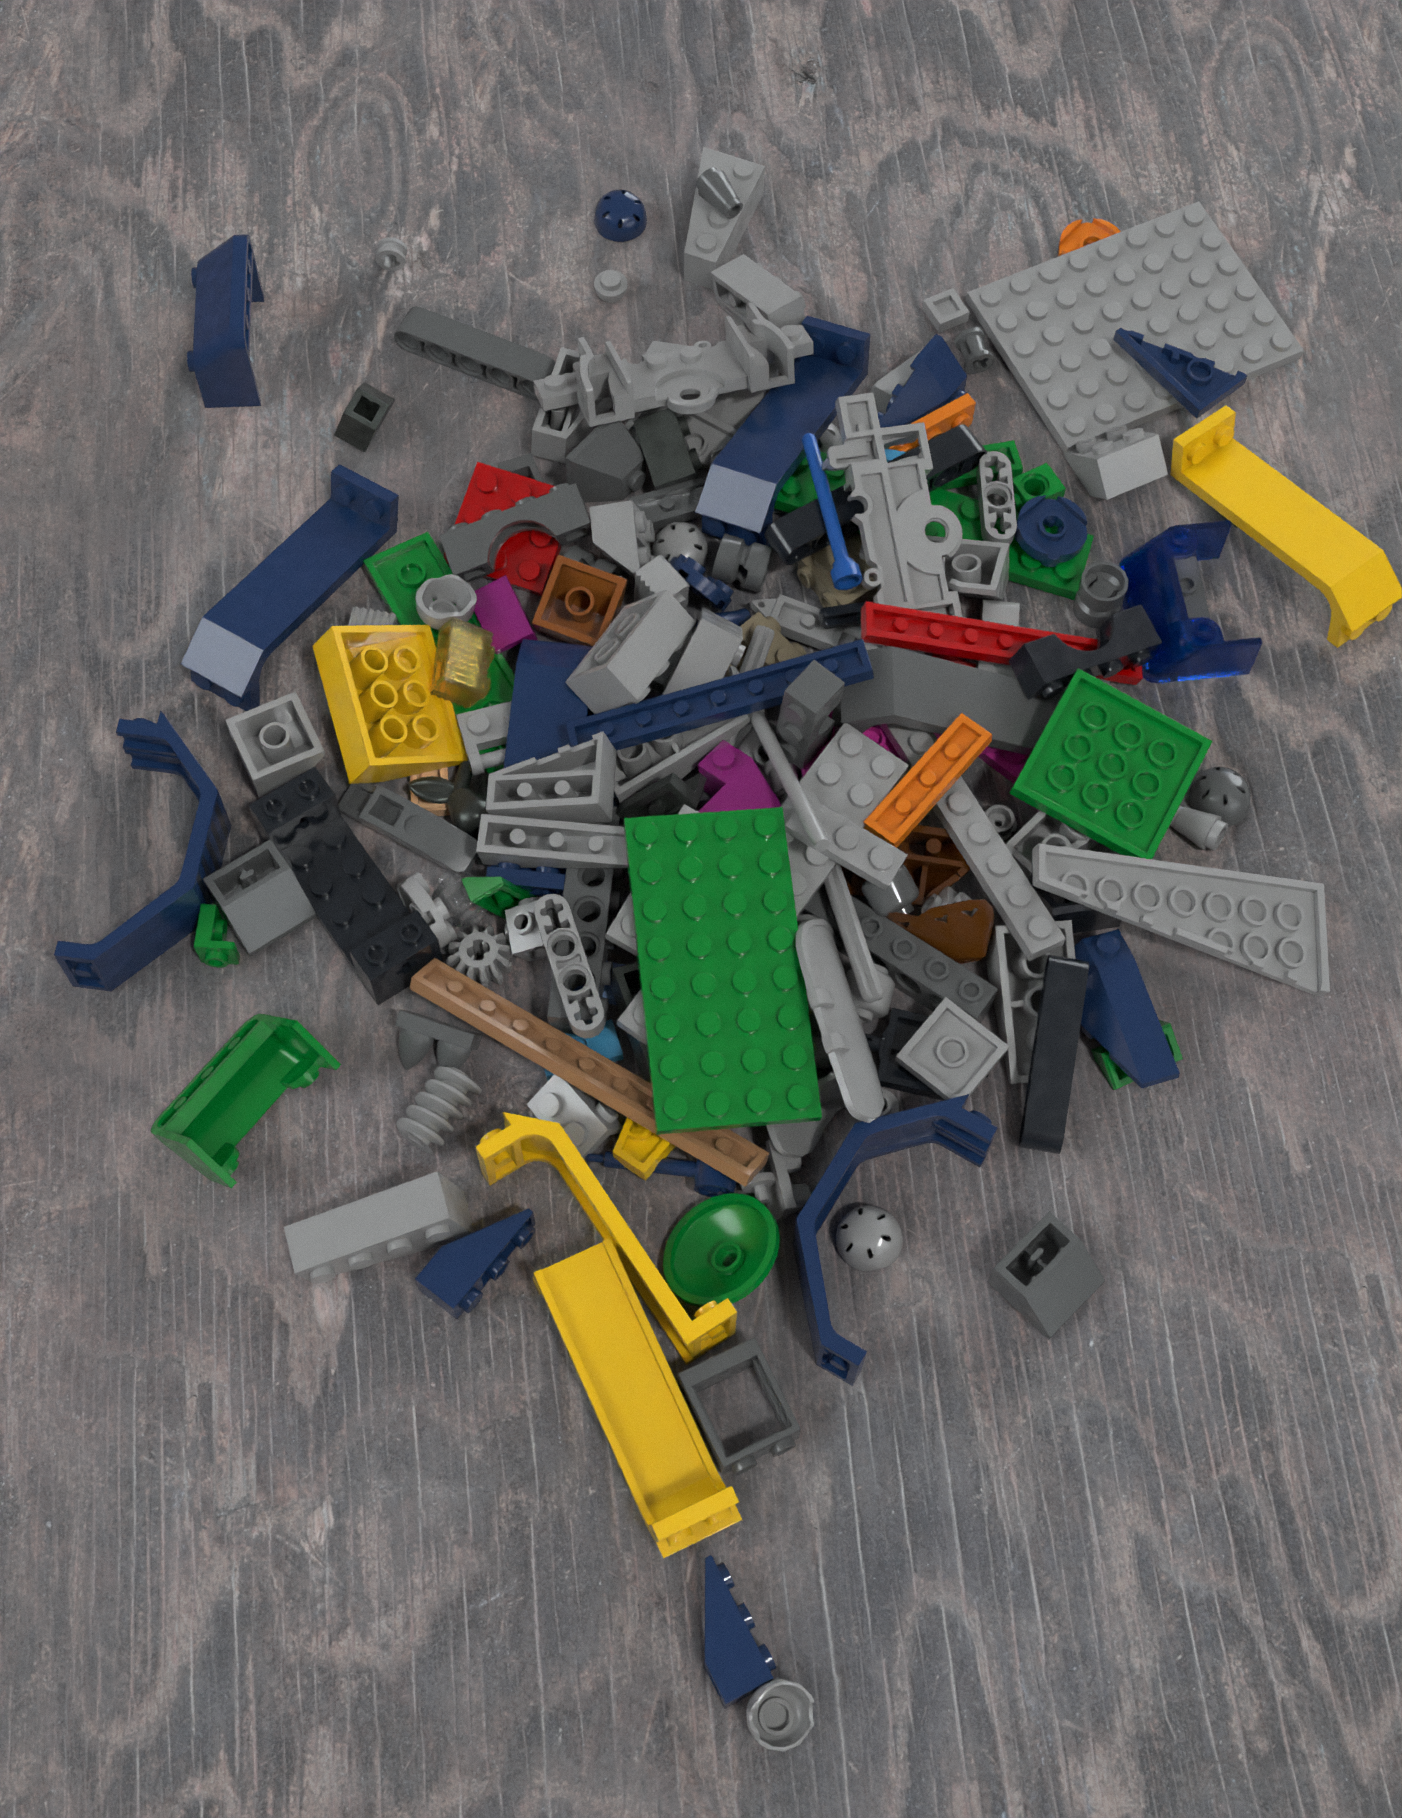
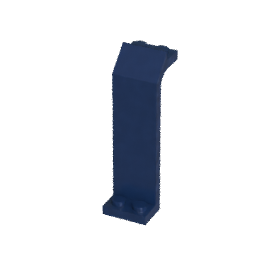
[695,316,870,547]
[181,464,399,711]
[486,639,593,897]

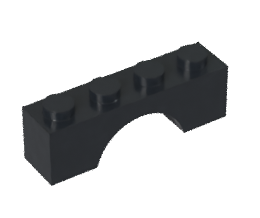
[1008,605,1162,700]

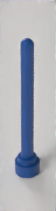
[802,433,863,590]

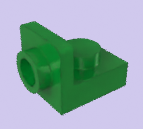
[194,904,240,968]

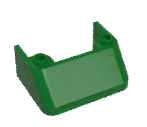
[151,1014,341,1189]

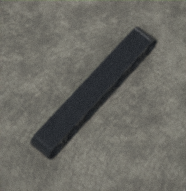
[764,424,987,565]

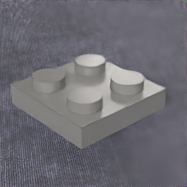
[895,997,1009,1100]

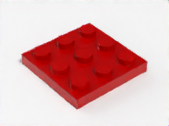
[443,462,562,596]

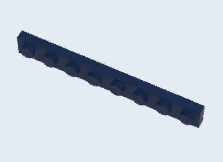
[566,639,874,751]

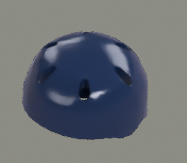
[594,189,647,242]

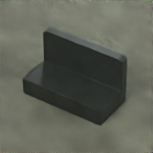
[616,772,707,820]

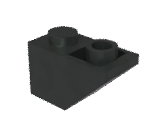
[334,382,395,452]

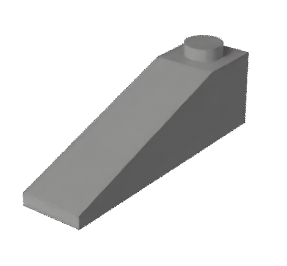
[476,814,628,868]

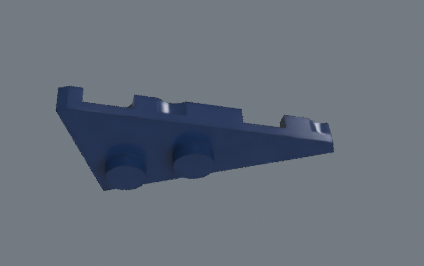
[1113,328,1248,419]

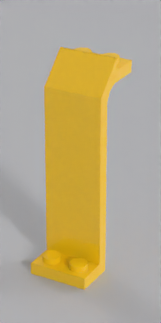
[1170,405,1402,648]
[475,1112,737,1365]
[532,1238,742,1559]

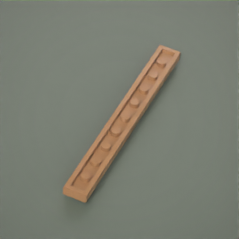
[410,958,769,1187]

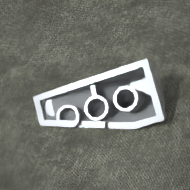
[859,535,1009,600]
[613,714,750,806]
[985,920,1075,1084]

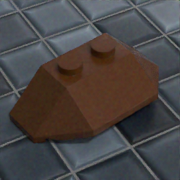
[841,825,970,907]

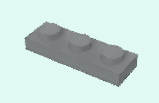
[785,795,908,891]

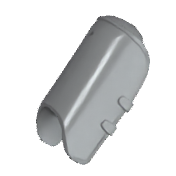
[766,914,885,1159]

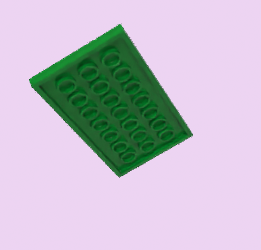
[623,807,822,1135]

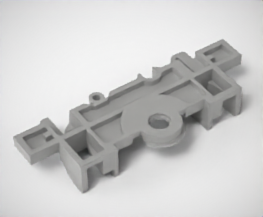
[534,302,813,427]
[822,393,963,655]

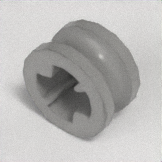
[375,237,407,271]

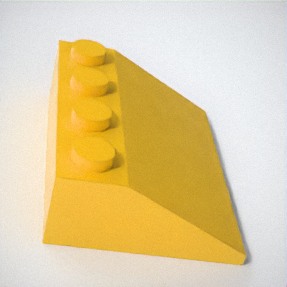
[312,625,468,784]

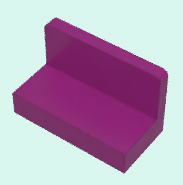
[474,575,539,654]

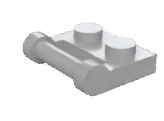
[456,701,512,776]

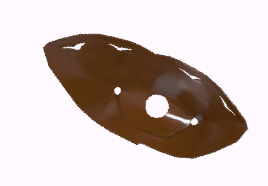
[886,899,994,964]

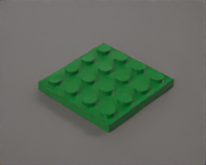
[1009,668,1212,859]

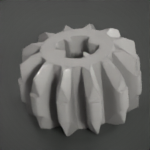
[446,923,513,989]

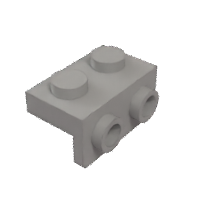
[526,1074,623,1160]

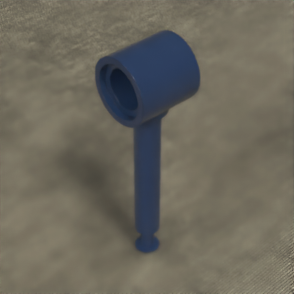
[585,1151,736,1198]

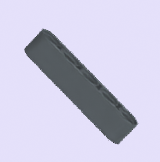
[394,306,556,401]

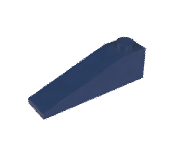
[878,334,967,428]
[1074,929,1180,1088]

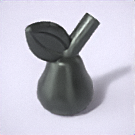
[409,761,489,840]

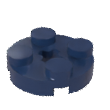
[1014,495,1088,567]
[669,554,734,612]

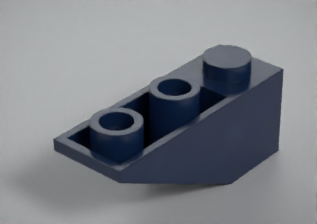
[415,1208,536,1319]
[704,1555,776,1709]

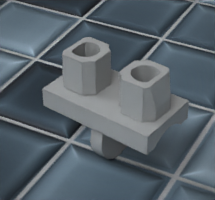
[740,1140,811,1223]

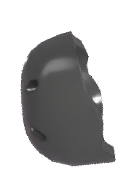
[1189,767,1251,827]

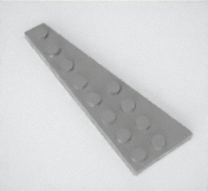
[1032,843,1330,996]

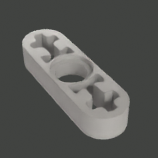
[976,451,1017,545]

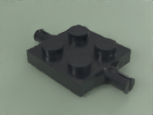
[865,1008,989,1101]

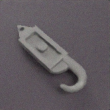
[750,594,861,650]

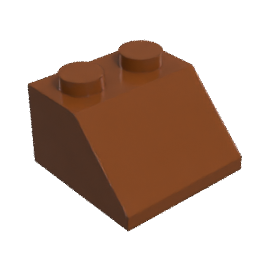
[532,554,627,646]

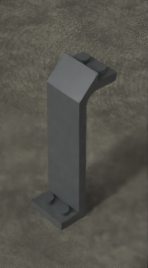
[832,646,1110,756]

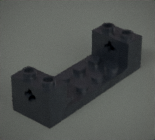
[249,767,444,1005]

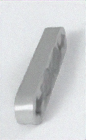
[534,894,606,1038]

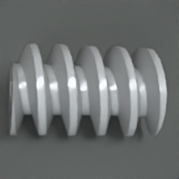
[396,1066,482,1155]

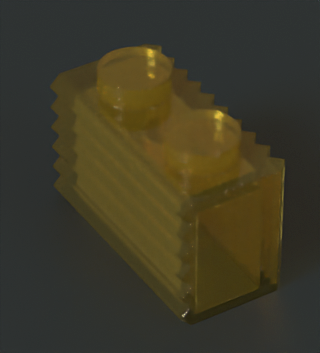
[430,616,495,708]

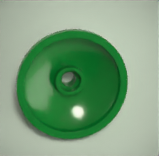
[663,1193,780,1308]

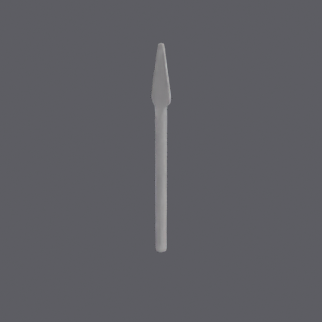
[729,666,830,852]

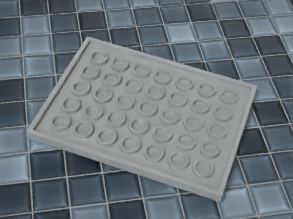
[965,201,1304,453]

